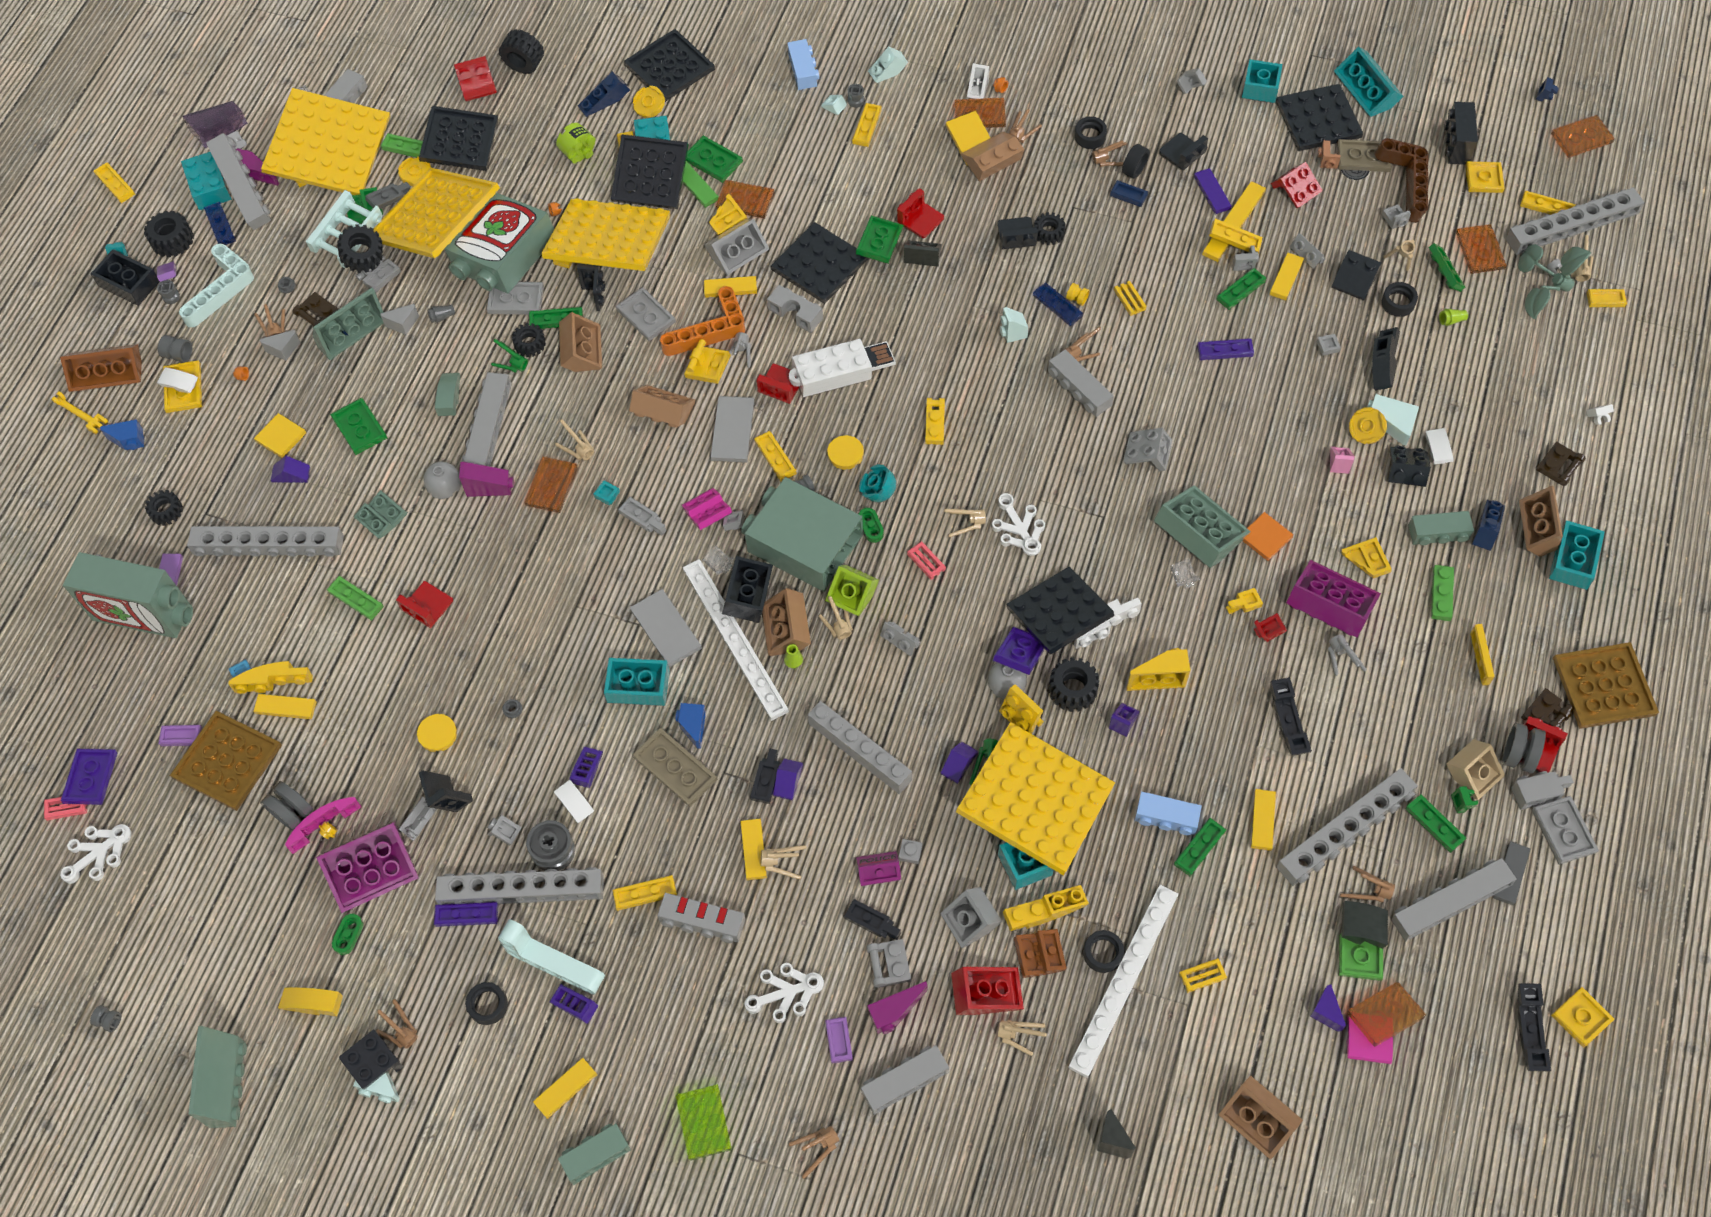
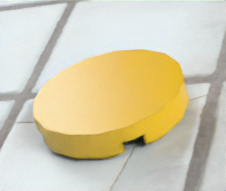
[633,86,665,118]
[398,157,431,186]
[1349,407,1387,444]
[827,435,864,470]
[417,714,457,752]

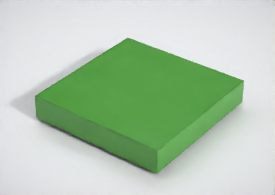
[1339,933,1383,981]

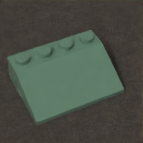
[313,288,384,360]
[1154,485,1251,568]
[188,1026,247,1128]

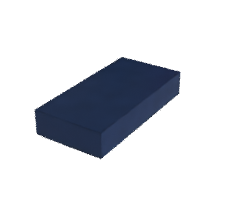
[1110,180,1148,207]

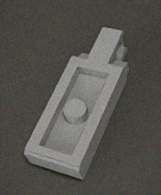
[618,497,667,536]

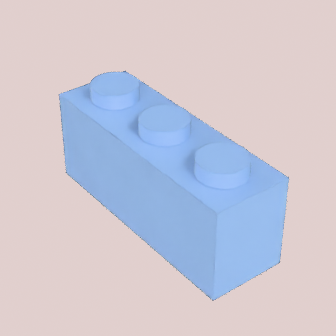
[787,39,820,90]
[1135,791,1202,835]

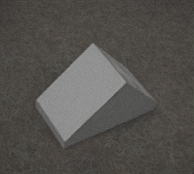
[380,304,419,335]
[260,330,300,361]

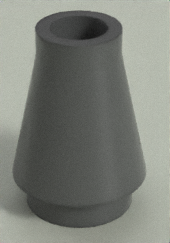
[427,305,455,323]

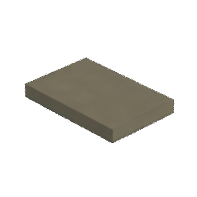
[1337,139,1391,172]

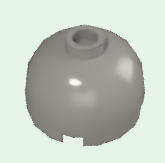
[423,461,461,499]
[988,662,1027,699]

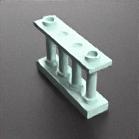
[306,190,383,268]

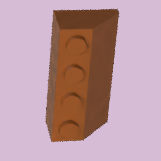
[60,344,142,392]

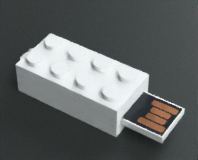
[789,339,896,397]

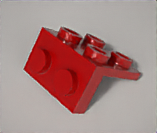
[897,188,944,238]
[1519,716,1568,773]

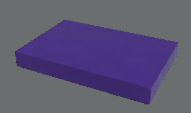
[993,627,1045,675]
[61,749,118,805]

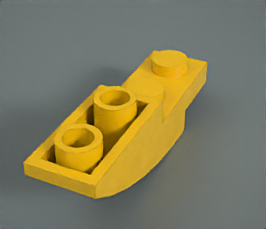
[228,661,313,694]
[1002,885,1089,931]

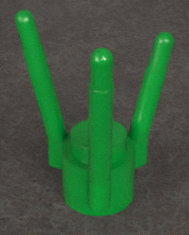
[491,339,528,373]
[969,738,998,785]

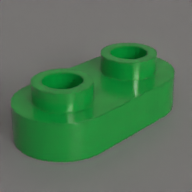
[859,508,884,543]
[332,914,363,955]

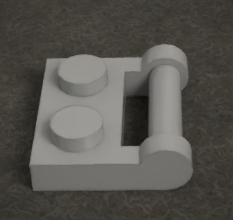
[866,939,911,988]

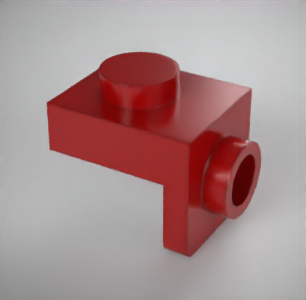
[1254,613,1287,642]

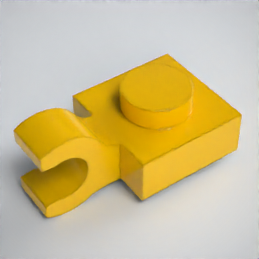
[1226,588,1263,614]

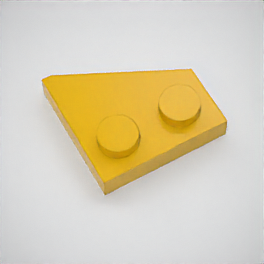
[709,194,747,236]
[1341,537,1392,579]

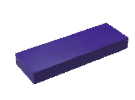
[1194,168,1232,214]
[1197,338,1254,360]
[434,902,498,927]

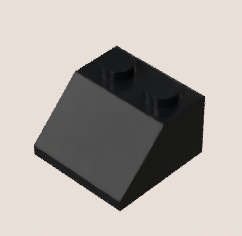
[1331,250,1382,301]

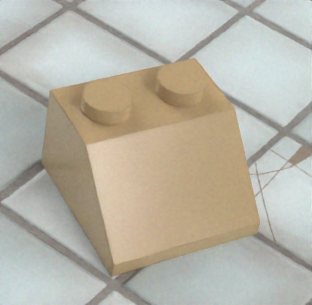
[1446,739,1505,800]

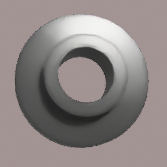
[278,277,296,294]
[502,699,523,718]

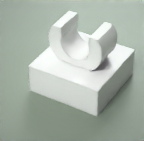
[1586,404,1614,425]

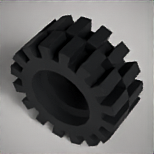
[1034,212,1065,245]
[512,323,546,357]
[145,490,183,526]

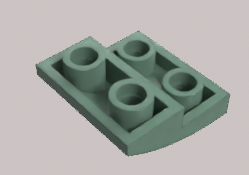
[354,490,408,539]

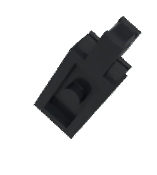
[750,748,780,804]
[844,899,901,940]

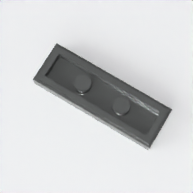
[1493,841,1531,906]

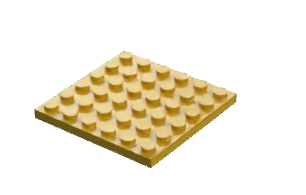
[261,88,391,195]
[373,168,500,259]
[542,198,671,271]
[956,722,1115,876]

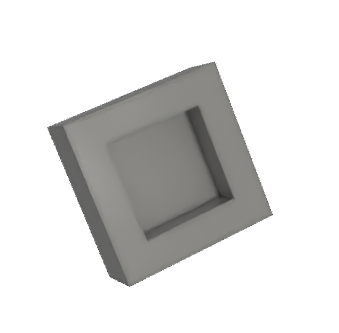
[1316,334,1341,356]
[723,510,745,531]
[899,839,923,864]

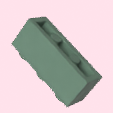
[1408,511,1474,545]
[558,1123,631,1186]

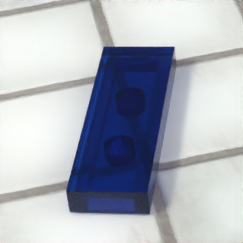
[204,202,236,245]
[1033,282,1083,327]

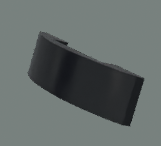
[1270,677,1312,756]
[1518,983,1551,1072]

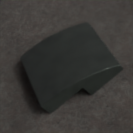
[1342,901,1388,949]

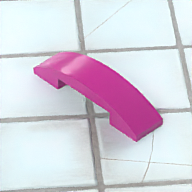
[285,797,361,854]

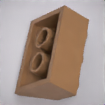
[961,132,1025,182]
[559,312,602,372]
[629,385,696,428]
[1519,486,1563,557]
[762,588,811,656]
[1218,1075,1303,1160]

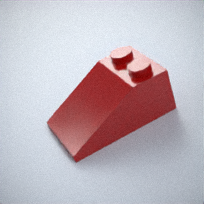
[951,967,1024,1015]

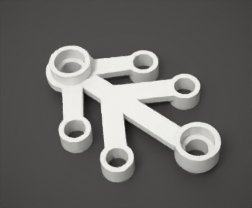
[992,493,1045,556]
[60,824,131,884]
[745,963,824,1023]

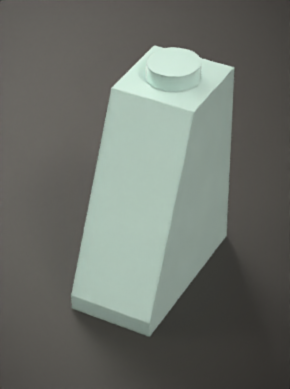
[1367,394,1419,446]

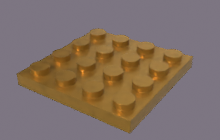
[1553,642,1659,729]
[169,711,282,811]

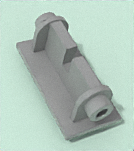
[1290,233,1325,269]
[880,621,921,656]
[398,797,437,841]

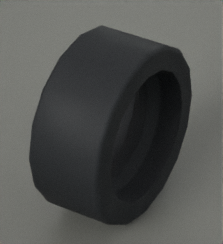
[1075,116,1107,149]
[1122,144,1150,179]
[1381,282,1418,317]
[1083,930,1124,973]
[465,982,508,1025]

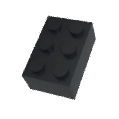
[1444,101,1478,165]
[91,249,160,306]
[722,556,773,623]

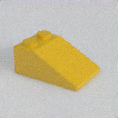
[1126,648,1190,691]

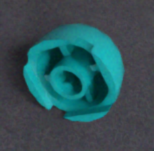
[859,464,897,503]

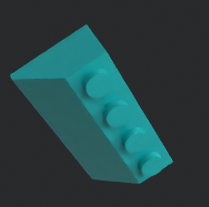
[1334,46,1404,117]

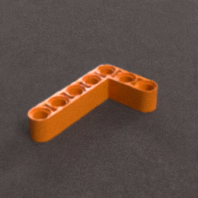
[660,286,745,356]

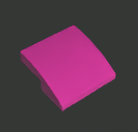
[682,488,732,530]
[1346,1013,1393,1064]

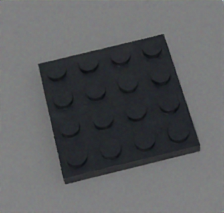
[624,29,715,102]
[1276,84,1363,151]
[419,106,498,171]
[611,134,689,209]
[771,222,868,304]
[1006,566,1114,655]

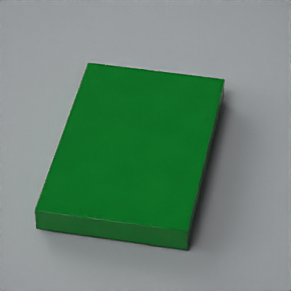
[686,135,743,183]
[856,215,904,264]
[330,398,388,455]

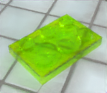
[676,1084,732,1161]

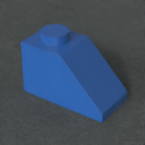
[100,419,144,450]
[676,703,706,749]

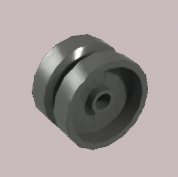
[1502,723,1546,773]
[260,781,313,831]
[526,820,576,871]

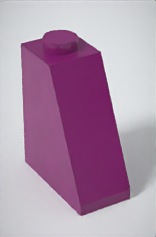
[459,462,514,497]

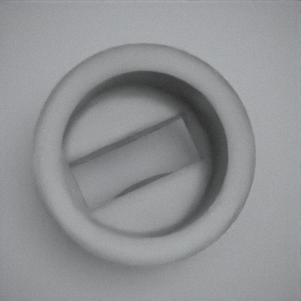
[1546,259,1562,274]

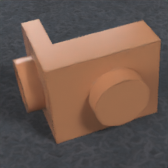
[1317,140,1340,169]

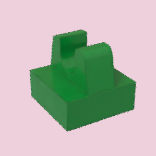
[1451,786,1478,814]

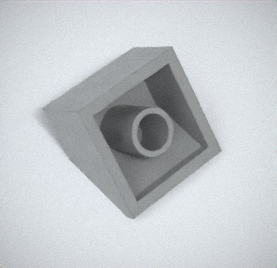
[940,887,1002,948]

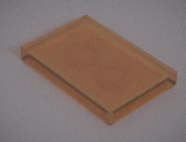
[954,98,1006,128]
[1551,115,1615,158]
[716,180,775,219]
[1456,224,1507,274]
[524,456,578,513]
[1347,982,1426,1047]

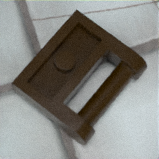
[292,292,339,327]
[1536,441,1586,486]

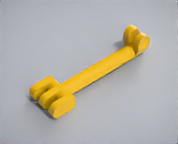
[51,391,108,435]

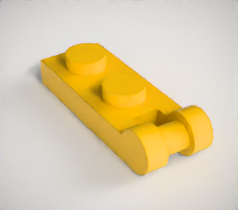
[925,398,945,445]

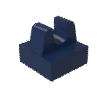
[1536,77,1559,102]

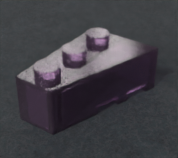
[182,101,248,149]

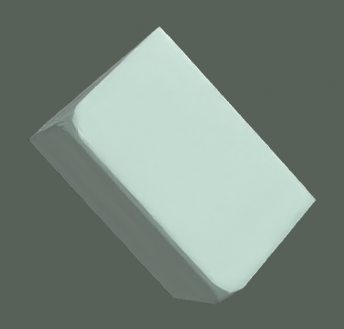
[821,95,847,115]

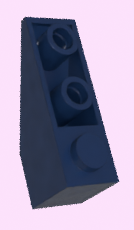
[578,71,630,117]
[1472,499,1505,551]

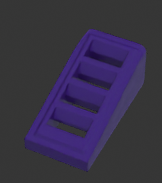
[569,747,603,788]
[550,984,598,1024]

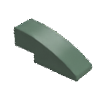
[435,373,460,416]

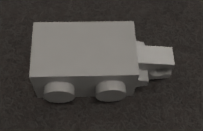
[1511,771,1574,810]

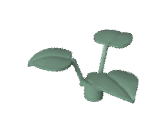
[1518,244,1591,320]

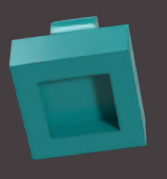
[105,242,128,257]
[593,480,620,506]

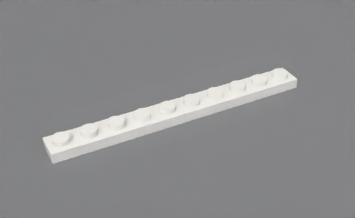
[683,559,789,721]
[1068,885,1179,1078]

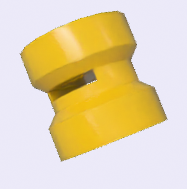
[1066,283,1090,306]

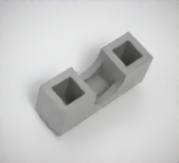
[767,285,823,333]

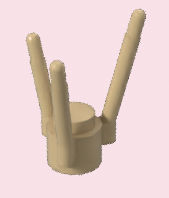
[1564,235,1594,282]
[1384,239,1415,271]
[555,419,594,461]
[944,509,986,537]
[819,596,853,640]
[761,845,807,879]
[998,1020,1047,1056]

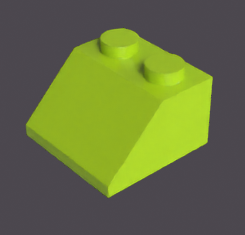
[825,565,879,616]

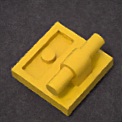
[684,339,731,384]
[999,684,1044,734]

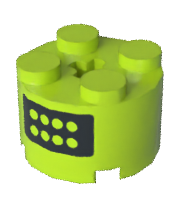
[556,122,596,164]

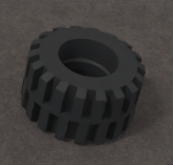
[499,29,544,74]
[144,211,194,257]
[337,224,383,273]
[1049,657,1100,712]

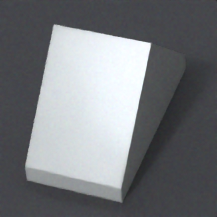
[967,63,990,100]

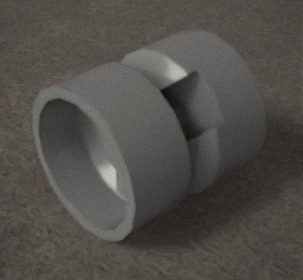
[157,335,193,363]

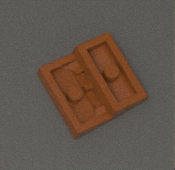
[1014,929,1067,978]

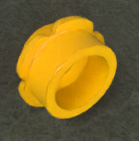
[319,821,338,839]

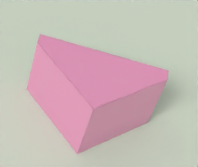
[1330,447,1355,474]

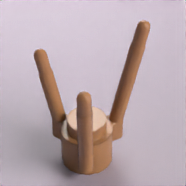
[1008,109,1042,143]
[1092,140,1127,167]
[254,304,285,337]
[1063,327,1101,362]
[1340,866,1395,903]
[376,999,418,1049]
[789,1126,839,1179]

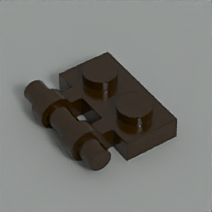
[1521,688,1574,728]

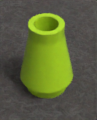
[1439,308,1468,326]
[784,644,803,668]

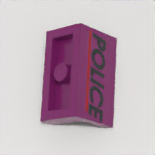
[856,851,901,886]

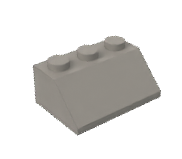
[704,218,769,275]

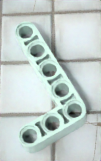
[179,244,254,327]
[498,919,605,995]

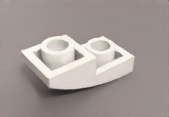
[157,367,198,393]
[1426,428,1453,465]
[554,780,594,823]

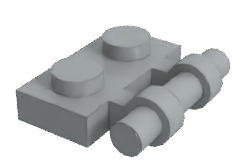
[355,256,401,293]

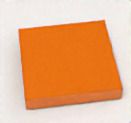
[1243,512,1294,561]

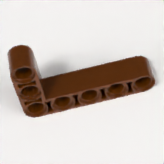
[1374,138,1428,223]

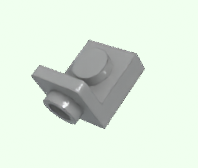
[227,131,247,149]
[1232,245,1259,271]
[487,815,522,846]

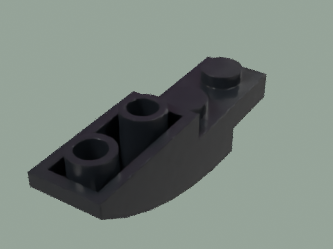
[1372,327,1400,391]

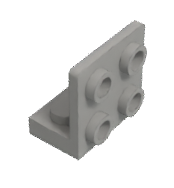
[1124,428,1172,471]

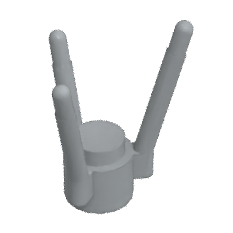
[729,332,751,368]
[1328,635,1367,676]

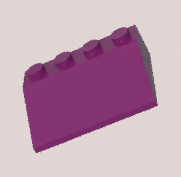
[1286,560,1381,638]
[316,821,419,913]

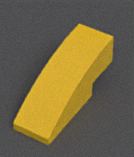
[278,987,343,1017]

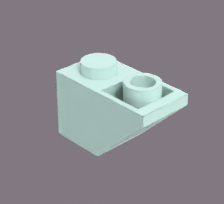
[868,46,908,83]
[1000,307,1028,343]
[353,1071,400,1104]

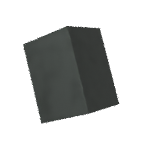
[904,240,942,267]
[1097,1109,1136,1159]

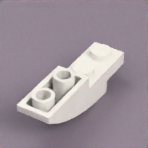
[1074,598,1142,649]

